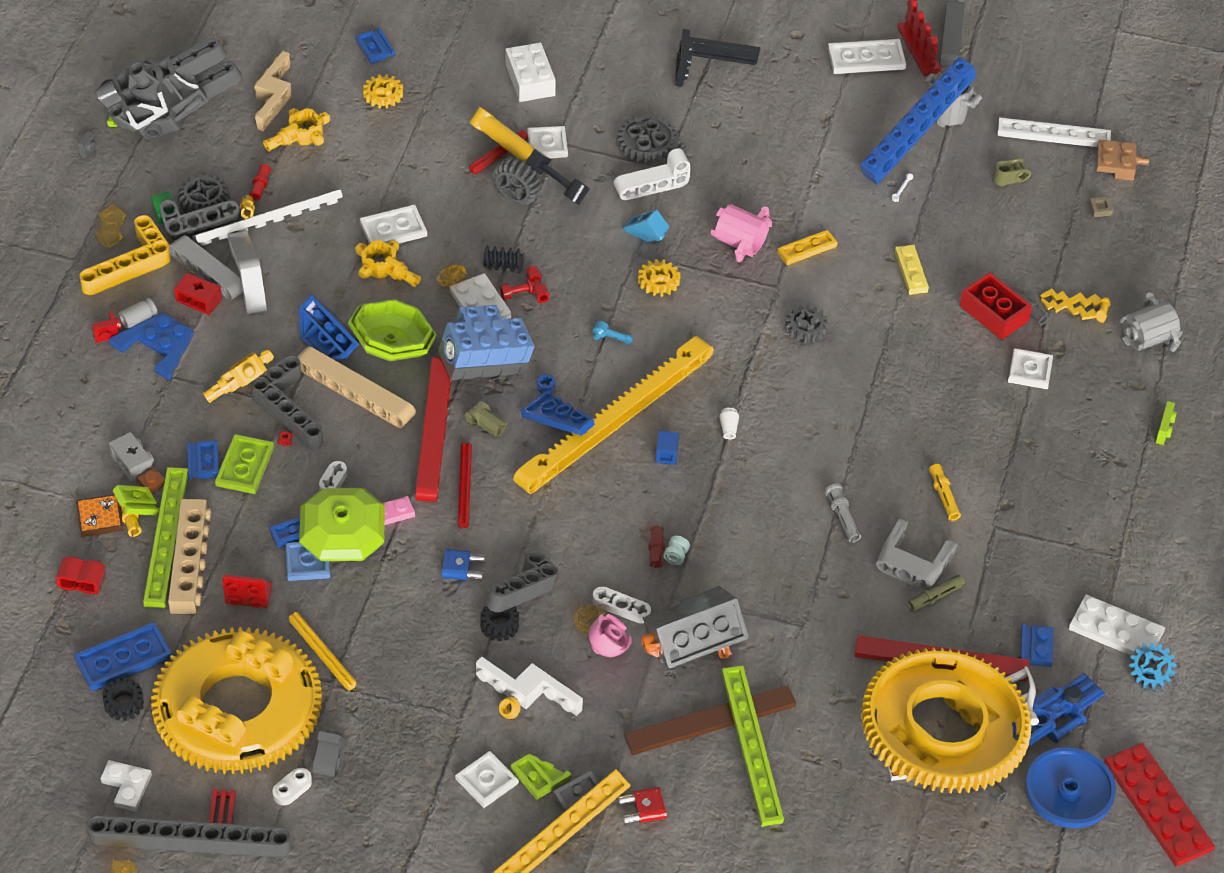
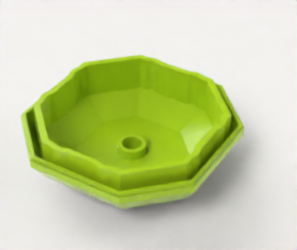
[348,299,437,361]
[299,488,385,561]

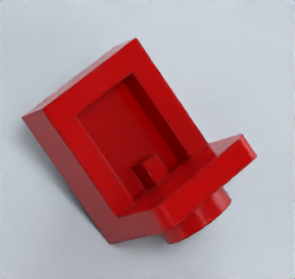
[92,311,121,343]

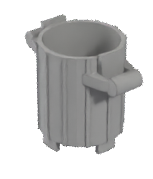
[923,72,982,128]
[1120,293,1183,352]

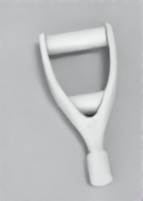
[1005,666,1039,725]

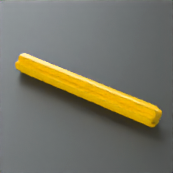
[289,612,357,691]

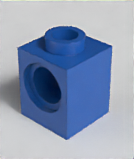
[656,431,679,465]

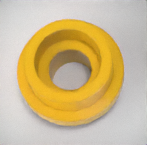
[499,697,520,719]

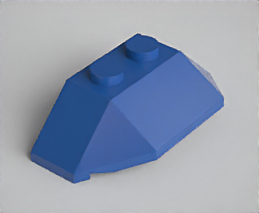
[298,294,360,361]

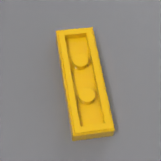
[777,230,837,265]

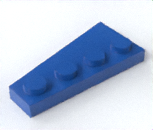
[521,390,595,436]

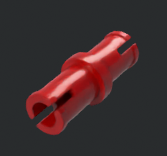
[249,164,271,201]

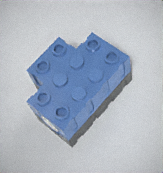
[438,305,535,380]

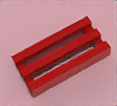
[209,789,236,824]

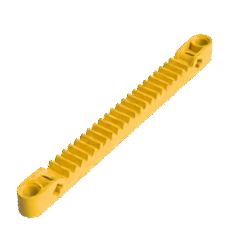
[513,336,714,494]

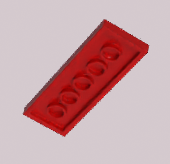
[1104,743,1215,867]

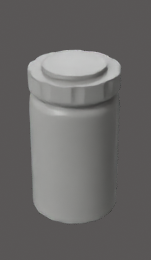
[118,298,158,330]

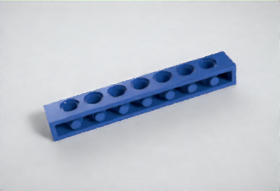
[860,56,976,185]

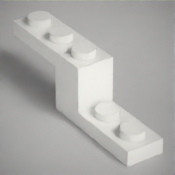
[476,657,583,716]

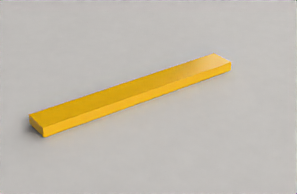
[493,769,631,873]

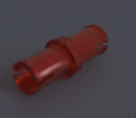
[648,525,665,568]

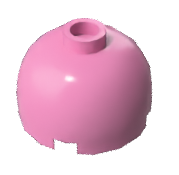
[588,614,632,658]

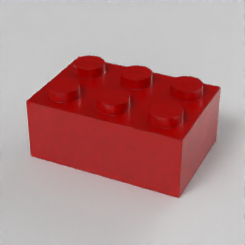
[960,272,1032,340]

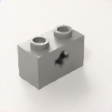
[109,432,154,482]

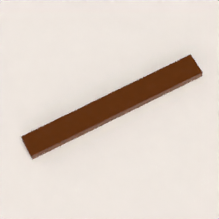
[624,685,796,755]

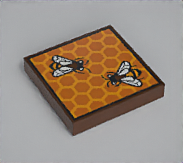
[76,494,123,537]

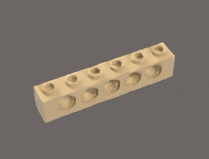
[169,499,211,614]

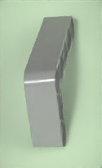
[228,231,267,314]

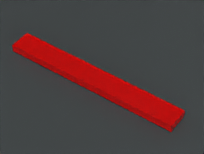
[855,635,1029,682]

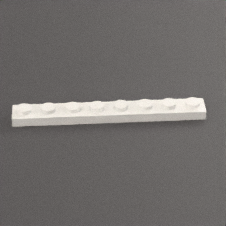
[192,190,343,246]

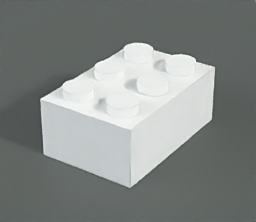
[505,42,555,102]

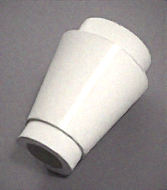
[719,408,739,439]

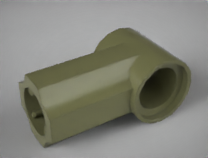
[464,400,507,437]

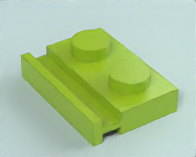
[112,485,160,516]

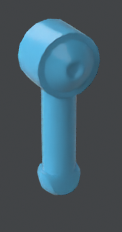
[592,321,633,344]

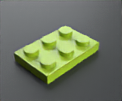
[215,434,274,494]

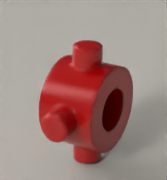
[277,431,294,446]

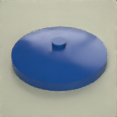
[1025,747,1116,828]

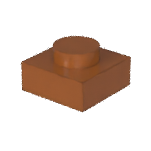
[137,467,165,493]

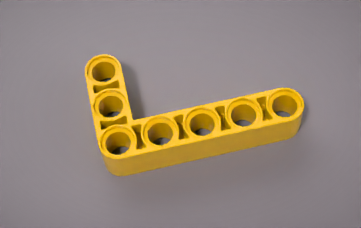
[80,215,171,295]

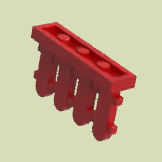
[897,0,941,77]

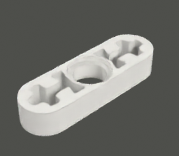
[593,587,651,623]

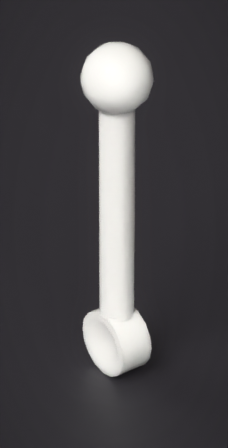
[892,173,913,202]

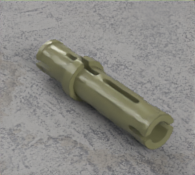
[907,574,965,613]

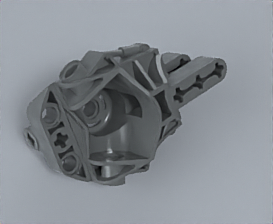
[95,37,242,139]

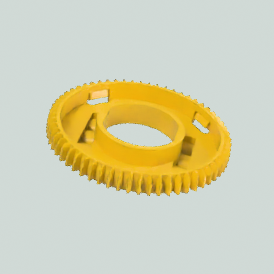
[151,627,322,775]
[861,647,1031,793]

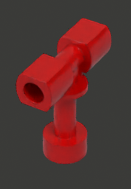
[500,266,549,303]

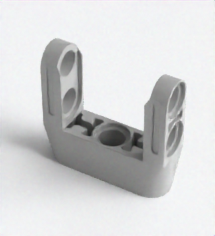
[876,518,958,590]

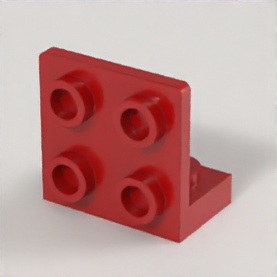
[222,575,272,608]

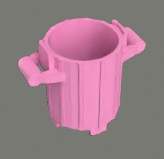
[711,204,772,262]

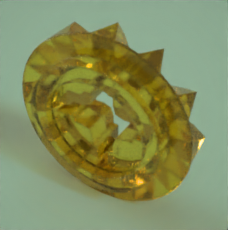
[436,265,467,287]
[574,605,607,635]

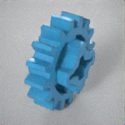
[1129,642,1177,690]

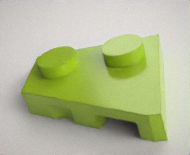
[511,754,572,800]

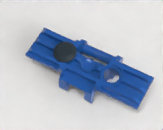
[1012,673,1105,747]

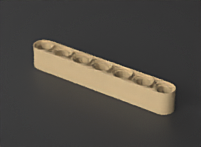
[297,346,416,428]

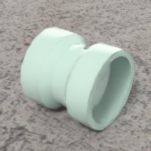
[663,536,690,565]

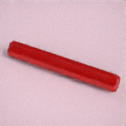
[469,130,528,175]

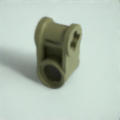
[993,157,1031,186]

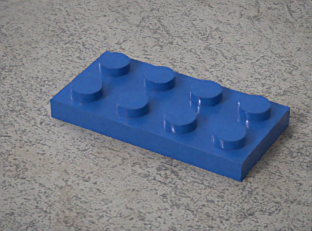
[74,622,172,691]

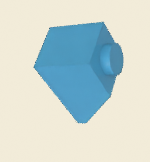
[623,209,670,242]

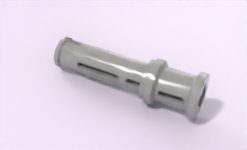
[824,483,861,543]

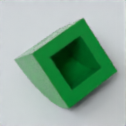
[151,191,175,225]

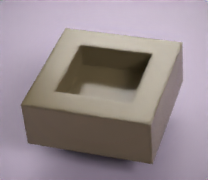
[1089,197,1113,217]

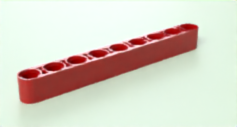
[416,357,451,502]

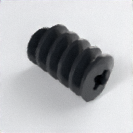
[483,245,524,273]

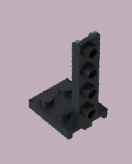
[675,29,760,87]

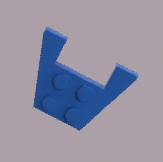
[109,312,194,380]

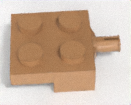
[1097,140,1149,180]

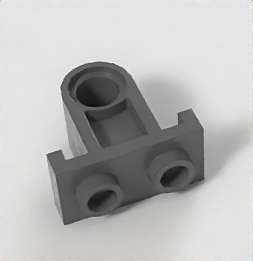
[313,729,348,778]

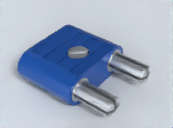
[442,549,485,580]

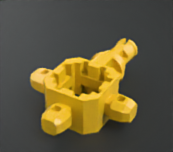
[263,108,330,152]
[355,240,421,287]
[203,350,274,403]

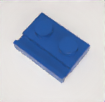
[356,28,395,64]
[187,440,219,480]
[1020,624,1054,667]

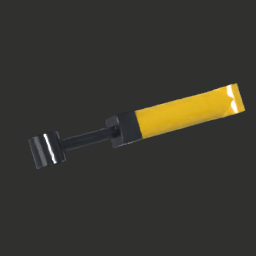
[469,106,590,205]

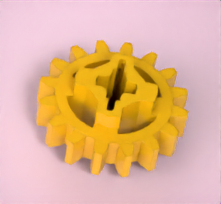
[363,74,403,108]
[638,259,680,297]

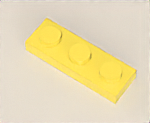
[895,245,929,294]

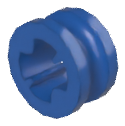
[537,374,555,393]

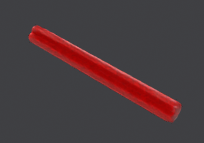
[458,443,472,528]

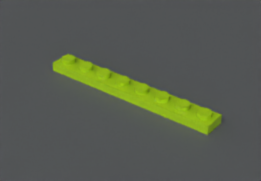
[143,467,188,608]
[721,666,784,827]

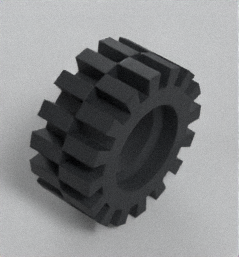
[480,606,519,641]
[102,678,144,721]

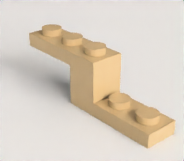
[254,51,291,132]

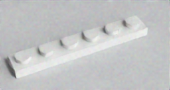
[997,118,1111,147]

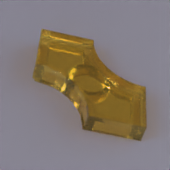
[95,204,126,248]

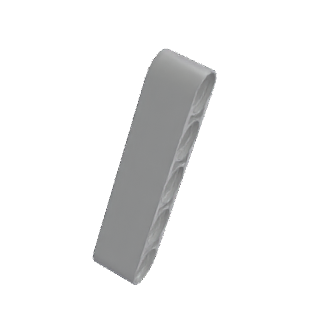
[169,235,243,301]

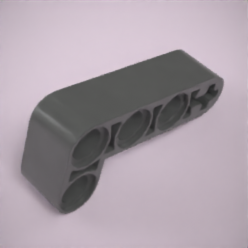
[160,200,241,240]
[487,551,558,612]

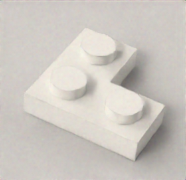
[101,760,152,812]

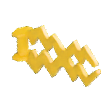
[1040,289,1111,323]

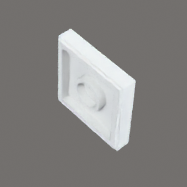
[527,126,568,158]
[1008,348,1053,389]
[455,751,518,808]

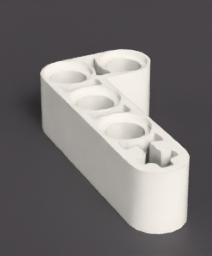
[614,148,690,200]

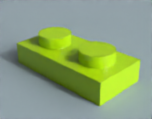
[1156,401,1177,445]

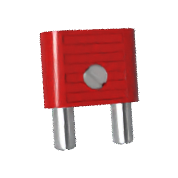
[618,787,667,823]

